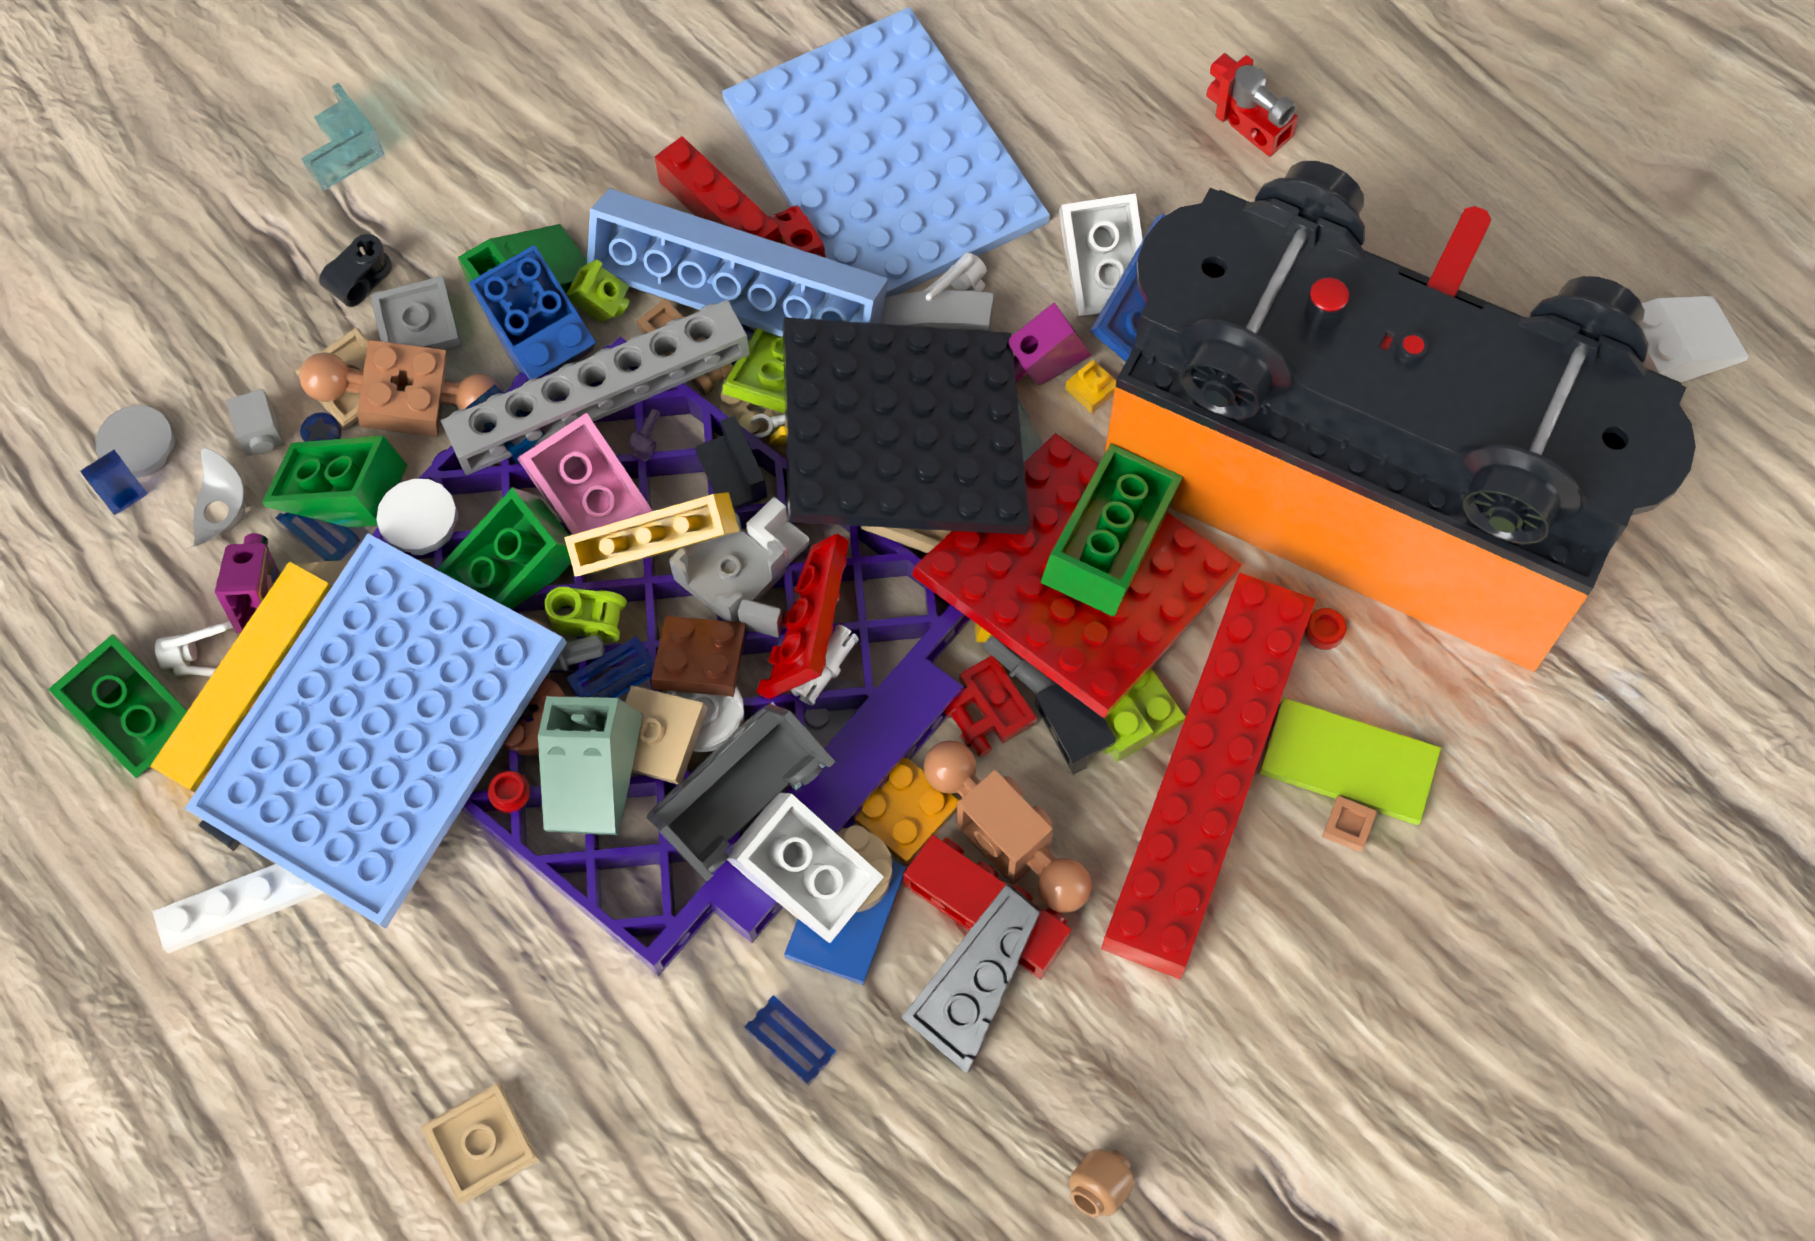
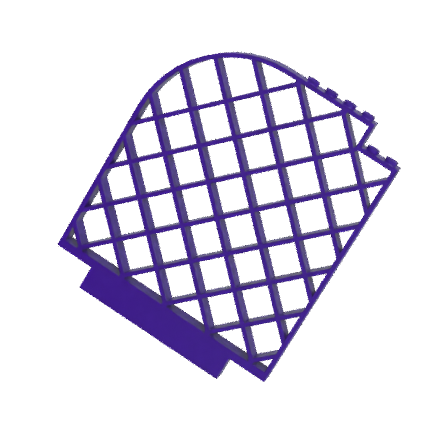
[372,336,971,976]

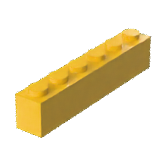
[150,561,332,793]

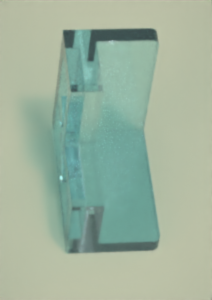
[301,83,385,191]

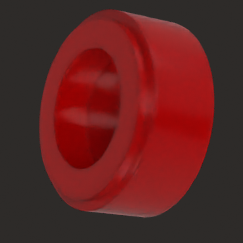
[1305,608,1347,650]

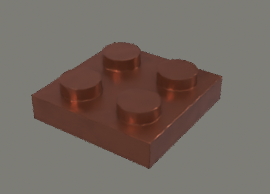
[651,616,746,697]

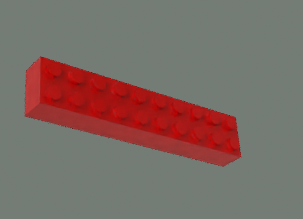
[1101,572,1316,979]

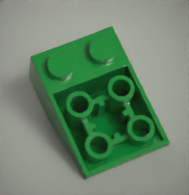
[458,224,587,294]

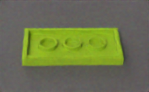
[1259,697,1441,825]

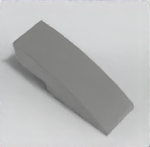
[881,290,994,331]

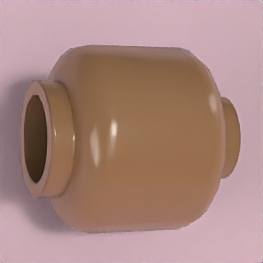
[1069,1149,1135,1217]

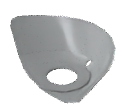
[187,448,246,549]

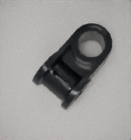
[319,234,392,307]

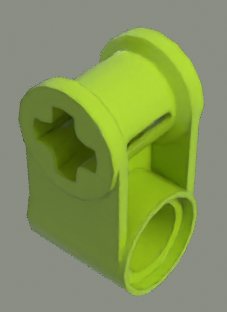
[545,586,627,642]

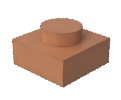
[1322,796,1377,852]

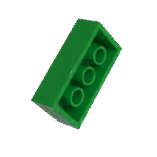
[1040,443,1183,617]

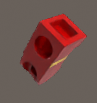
[769,205,826,258]

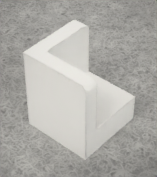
[746,497,809,567]

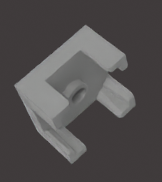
[669,513,787,622]

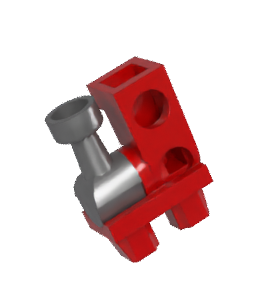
[1206,53,1298,157]

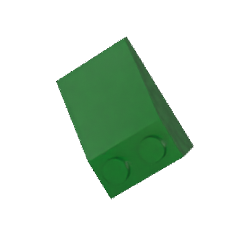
[262,435,408,528]
[436,487,571,609]
[48,634,188,778]

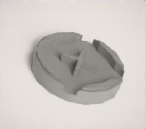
[95,405,176,479]

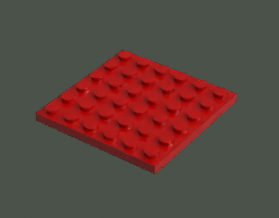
[912,433,1242,719]

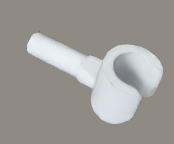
[751,414,785,439]

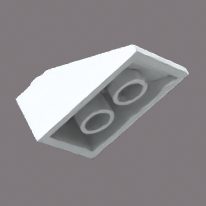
[1059,193,1143,317]
[1641,296,1749,382]
[727,793,884,943]

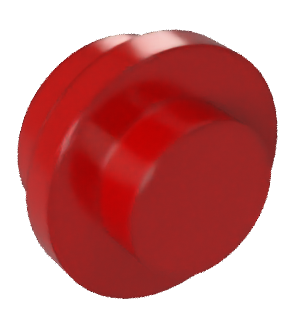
[488,771,531,813]

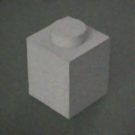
[226,388,284,456]

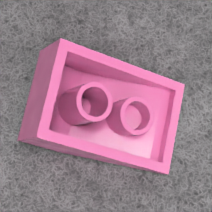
[518,413,653,535]

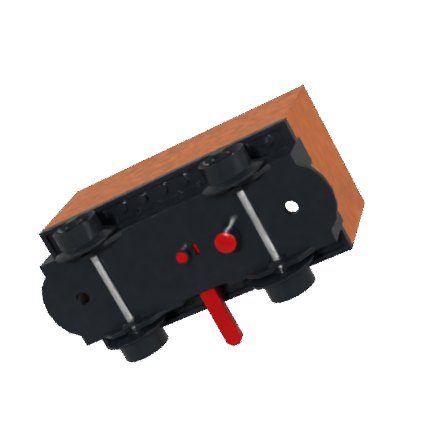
[1105,161,1696,672]

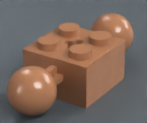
[299,340,504,437]
[924,740,1092,913]

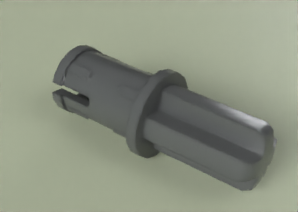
[549,635,605,671]
[983,635,1056,693]

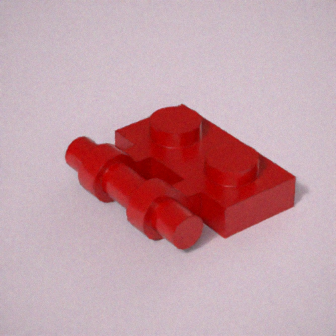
[943,655,1037,758]

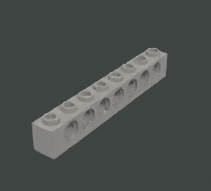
[441,300,750,476]

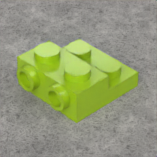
[1102,669,1186,763]

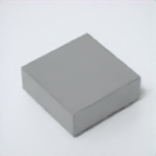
[738,599,783,638]

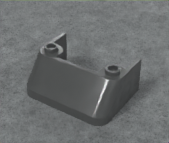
[646,704,836,881]

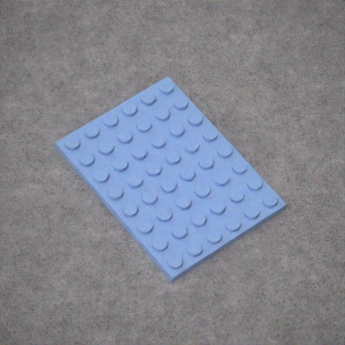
[722,7,1050,298]
[185,533,567,929]

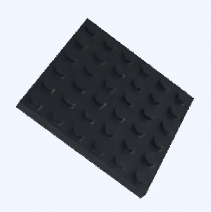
[782,317,1030,535]

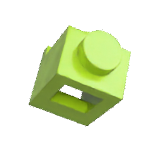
[566,259,629,323]

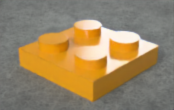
[855,757,959,866]

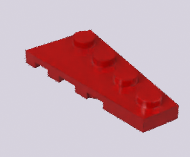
[756,533,849,700]

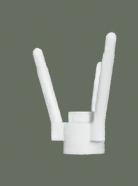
[924,253,987,301]
[155,621,233,677]

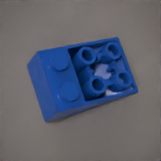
[469,245,596,380]

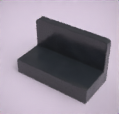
[695,415,767,510]
[1035,683,1116,775]

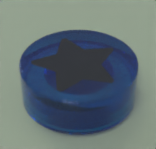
[300,412,342,442]

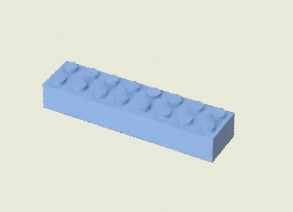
[587,188,888,337]

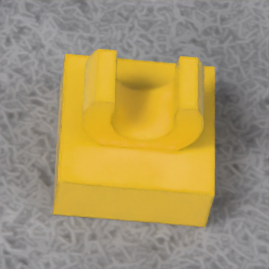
[1065,359,1116,413]

